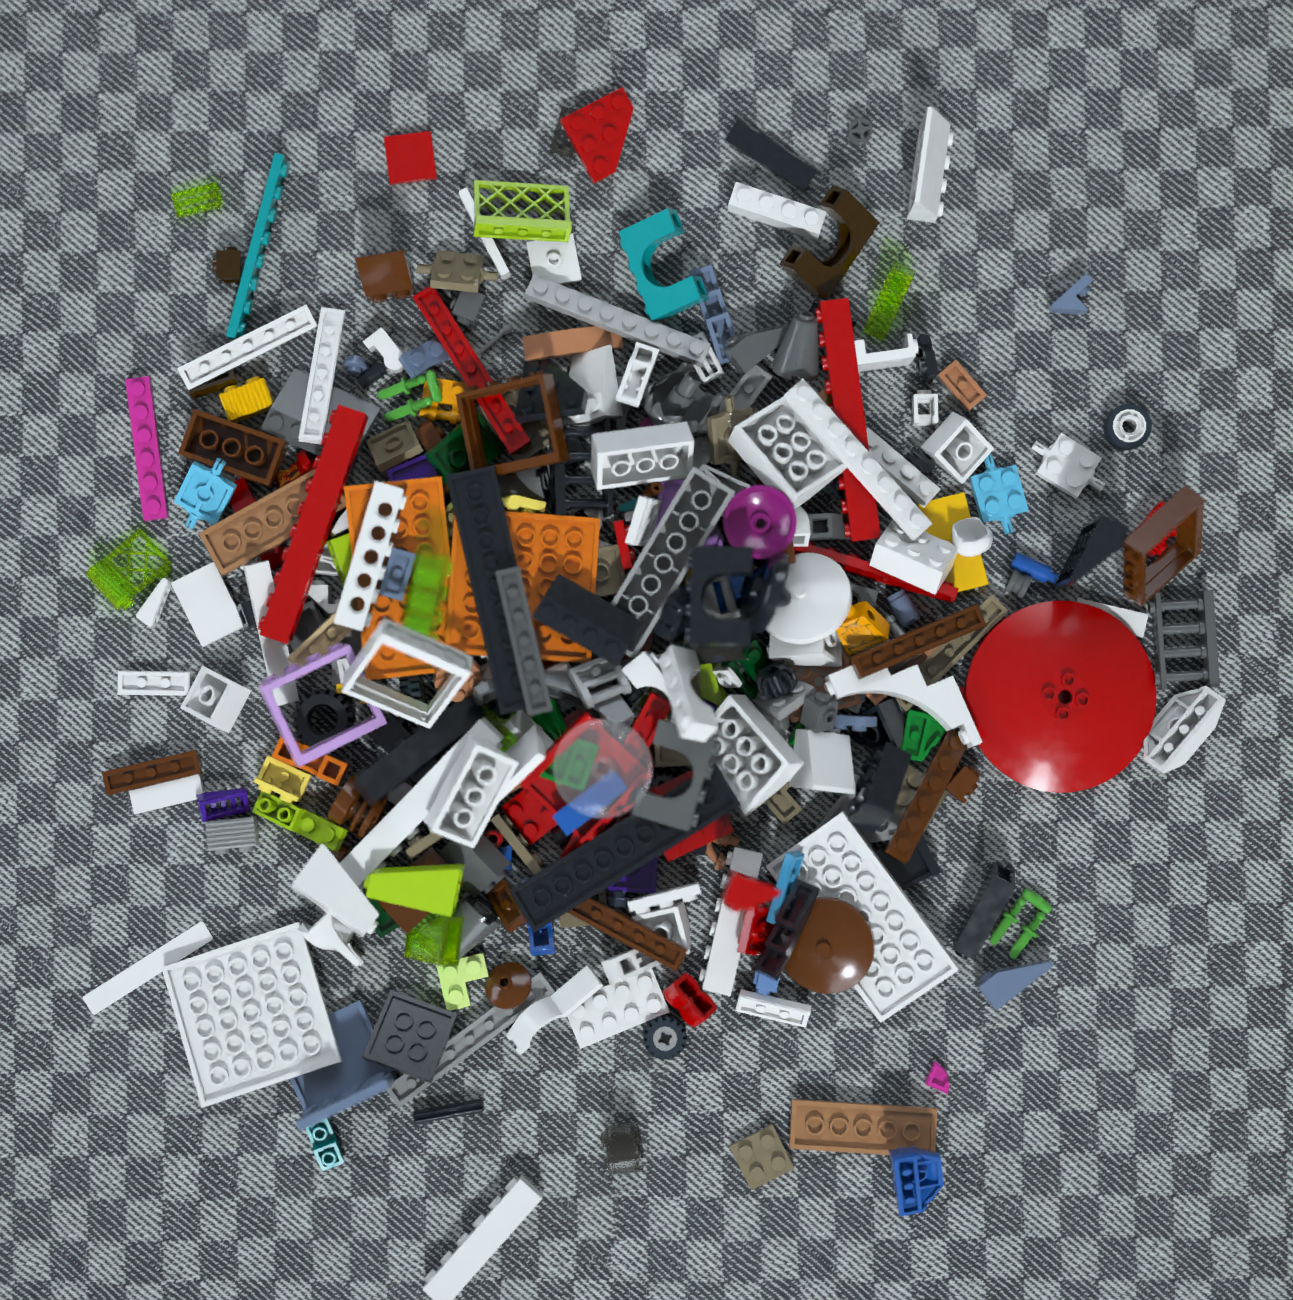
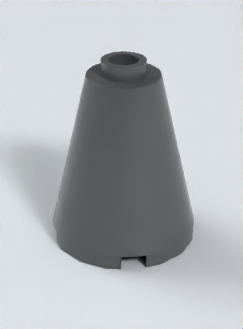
[772,311,819,381]
[497,465,551,504]
[440,892,502,960]

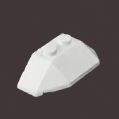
[1144,686,1226,774]

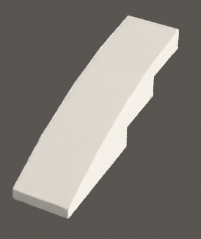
[615,342,660,408]

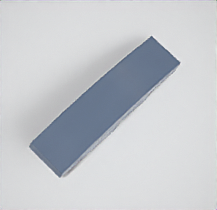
[688,264,735,365]

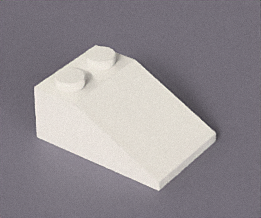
[567,345,623,426]

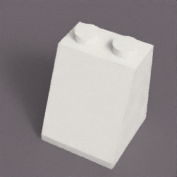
[767,631,842,667]
[789,726,856,794]

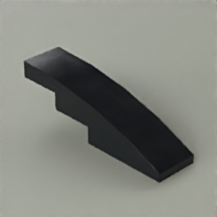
[754,879,820,981]

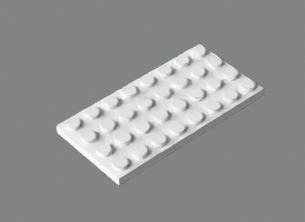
[766,810,960,1023]

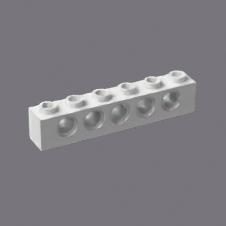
[334,481,407,631]

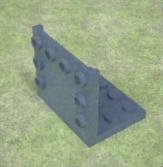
[290,999,398,1131]

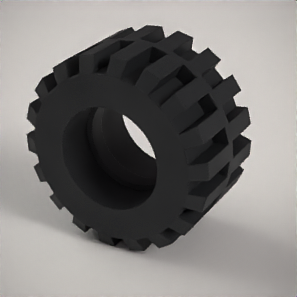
[292,689,356,747]

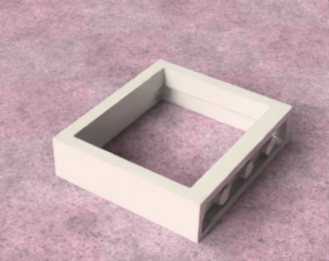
[342,618,473,729]

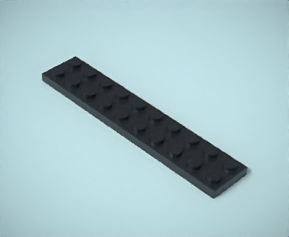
[446,465,526,715]
[509,763,742,932]

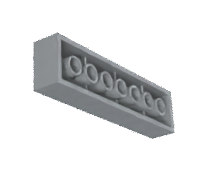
[611,466,736,659]

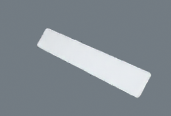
[83,921,213,1015]

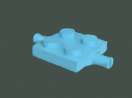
[969,454,1029,535]
[174,458,237,529]

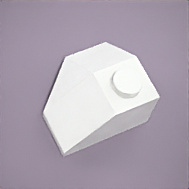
[632,901,691,954]

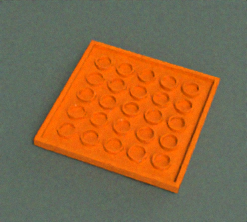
[445,511,600,663]

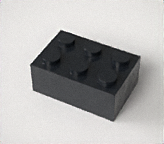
[847,742,912,833]

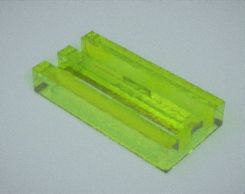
[171,182,224,218]

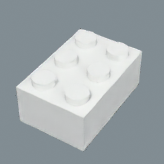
[869,519,958,595]

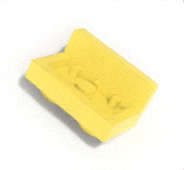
[253,755,312,804]

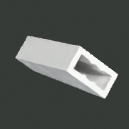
[291,844,379,937]

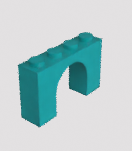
[619,208,709,321]

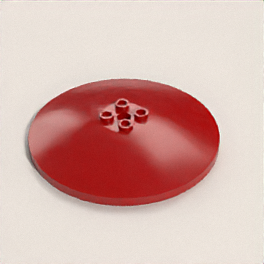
[964,601,1157,793]

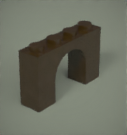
[779,185,880,301]

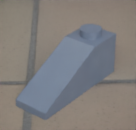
[976,960,1054,1010]

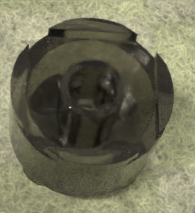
[600,1122,644,1175]

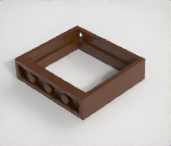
[456,370,569,476]
[1123,485,1204,606]

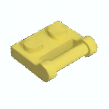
[501,495,546,513]

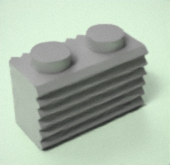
[205,816,259,855]

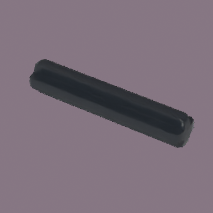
[413,1099,484,1124]

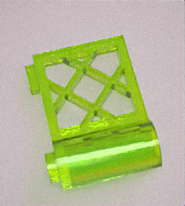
[85,528,172,611]

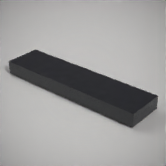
[724,120,817,192]

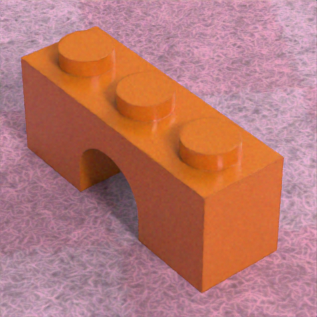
[271,736,351,786]

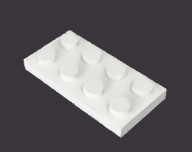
[567,968,670,1049]

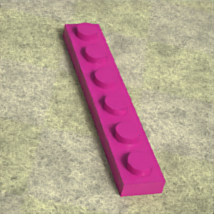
[125,376,169,521]

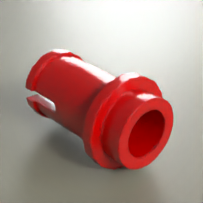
[485,829,503,848]

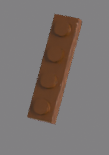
[102,750,202,796]

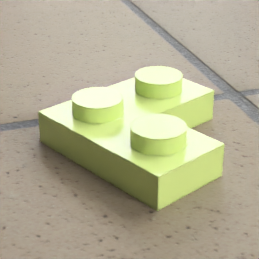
[436,952,489,1011]

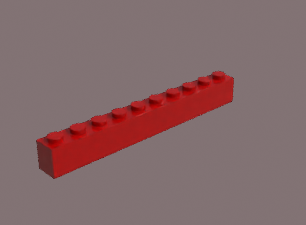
[815,298,881,542]
[258,404,369,646]

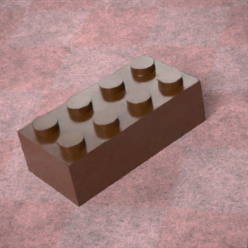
[178,409,289,489]

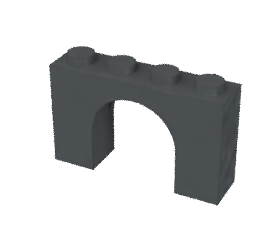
[632,719,721,831]

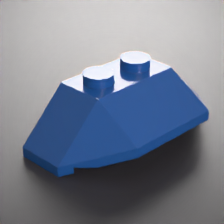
[889,1146,944,1217]

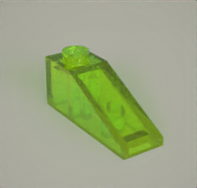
[862,261,916,341]

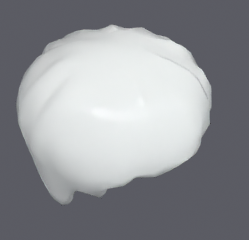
[952,517,993,557]

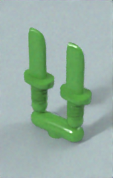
[377,370,443,421]
[990,888,1052,960]

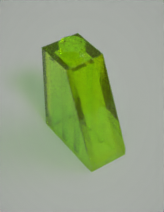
[404,916,464,966]

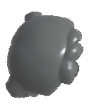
[643,361,725,437]

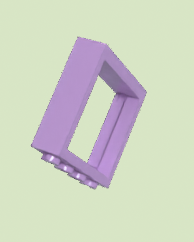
[257,642,387,767]

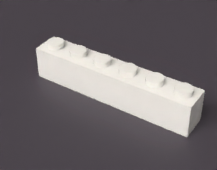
[698,847,763,996]
[422,1175,543,1300]

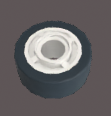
[1104,404,1152,451]

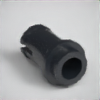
[356,362,387,390]
[905,446,936,476]

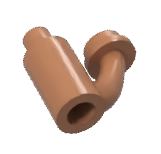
[707,832,740,870]

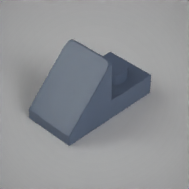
[1048,273,1093,315]

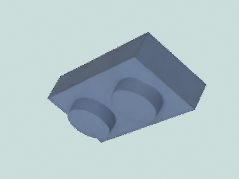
[398,337,450,379]
[379,547,416,601]
[834,713,877,731]

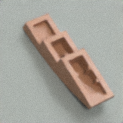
[522,326,624,361]

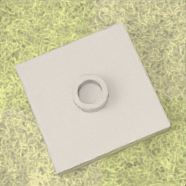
[526,233,582,285]

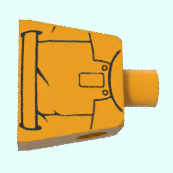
[835,601,890,655]

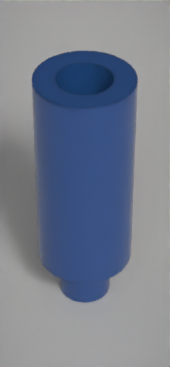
[1010,552,1059,583]

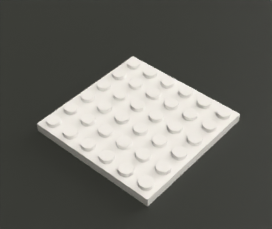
[161,922,342,1108]

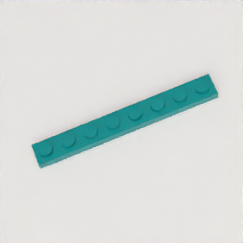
[226,153,290,341]

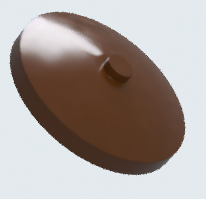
[784,897,875,994]

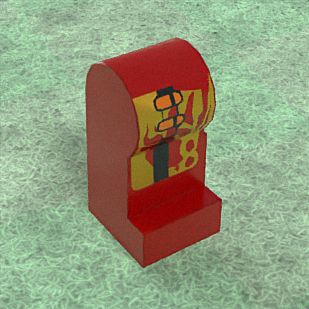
[276,449,315,488]

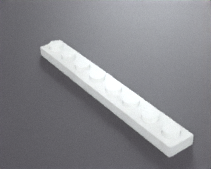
[784,379,932,541]

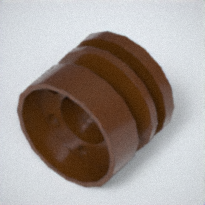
[327,774,389,839]

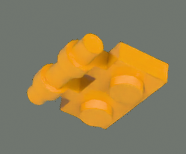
[419,378,468,425]

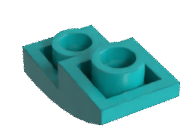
[305,1117,345,1171]

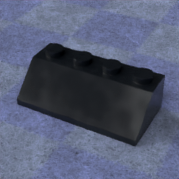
[532,573,643,667]

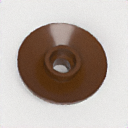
[485,962,532,1009]

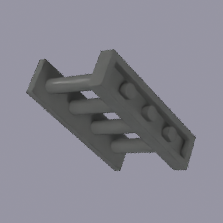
[1147,590,1220,690]

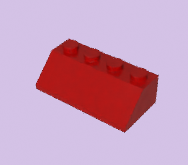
[720,869,781,913]

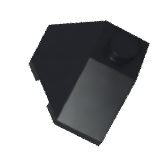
[847,697,905,752]

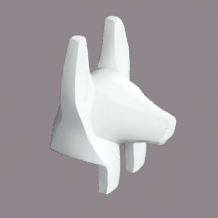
[297,908,364,967]

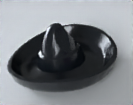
[739,552,792,633]

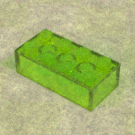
[402,551,453,641]

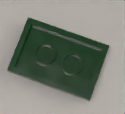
[424,411,505,486]

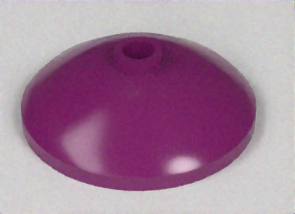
[723,485,797,559]

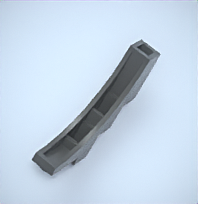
[473,662,635,736]

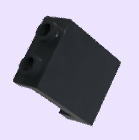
[874,836,941,891]

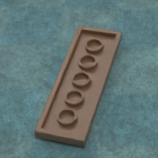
[198,469,346,576]
[789,1099,938,1155]

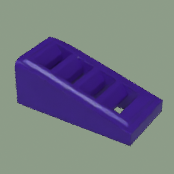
[196,788,250,822]

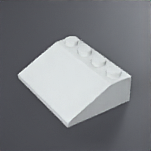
[907,107,954,223]
[728,396,847,509]
[710,695,804,816]

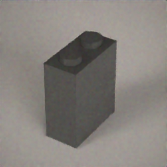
[438,833,511,898]

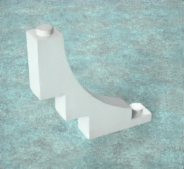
[824,665,982,748]

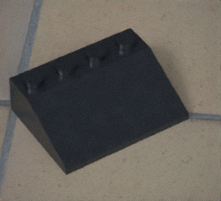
[1053,515,1129,591]

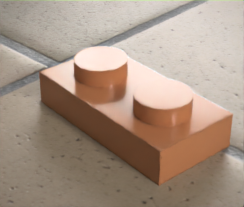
[937,360,987,412]

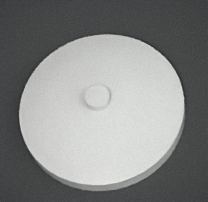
[766,553,852,644]

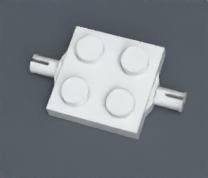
[1031,433,1106,499]

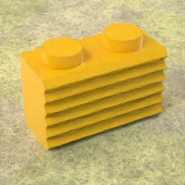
[219,376,274,423]

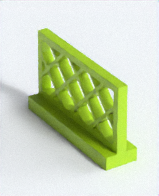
[473,180,572,242]

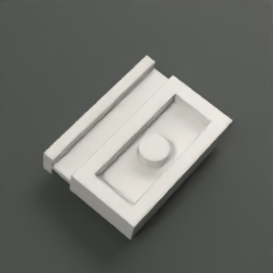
[625,496,663,547]

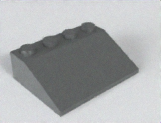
[261,368,381,472]

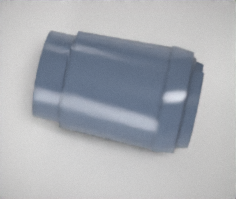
[887,589,920,628]

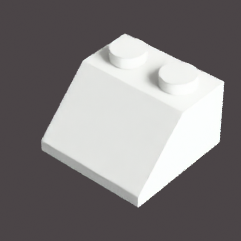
[921,412,994,484]
[180,665,251,733]

